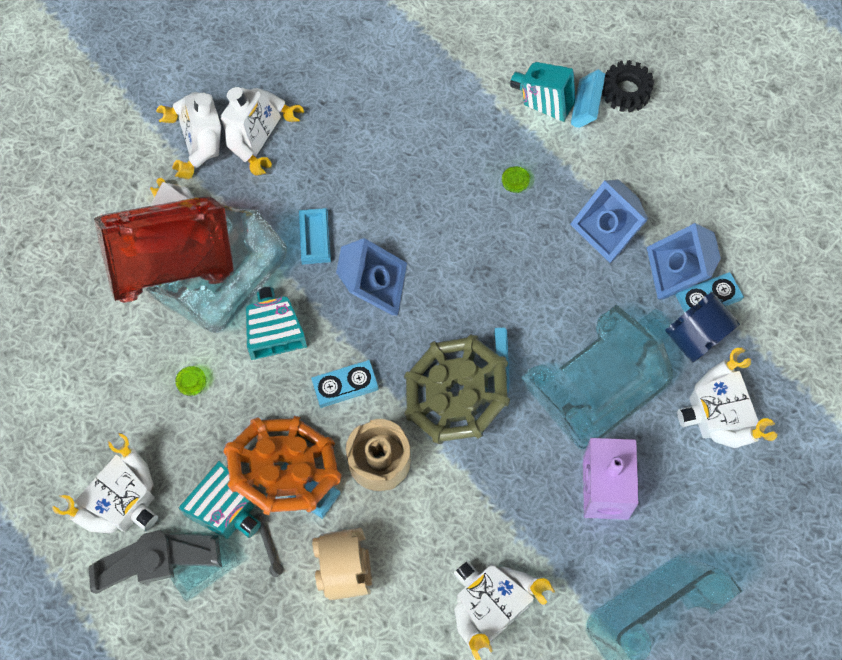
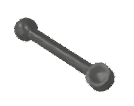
[254,513,283,577]

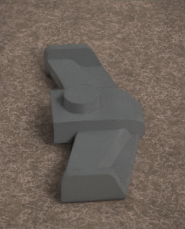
[89,530,222,594]

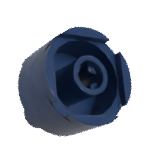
[665,291,740,363]

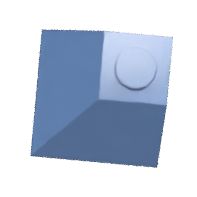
[570,179,648,263]
[647,223,721,300]
[336,238,407,315]

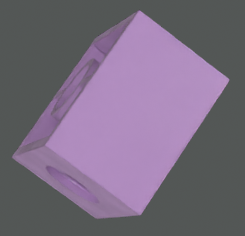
[583,438,638,520]

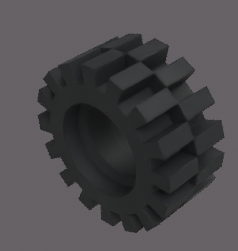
[602,60,654,113]

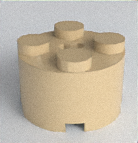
[346,419,411,491]
[312,528,372,601]

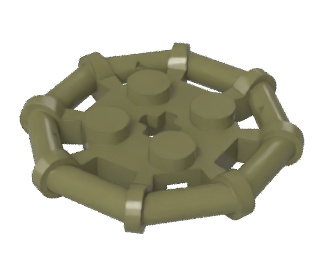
[404,334,510,444]

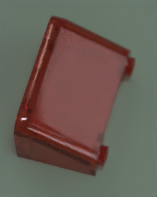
[94,197,235,303]

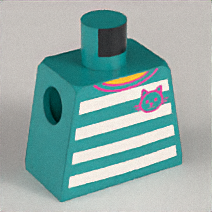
[510,62,576,122]
[246,287,307,360]
[178,461,261,539]

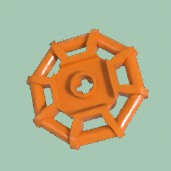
[223,416,341,515]

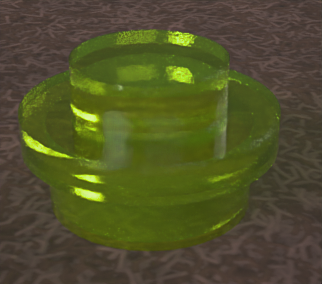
[501,166,530,193]
[175,366,207,396]

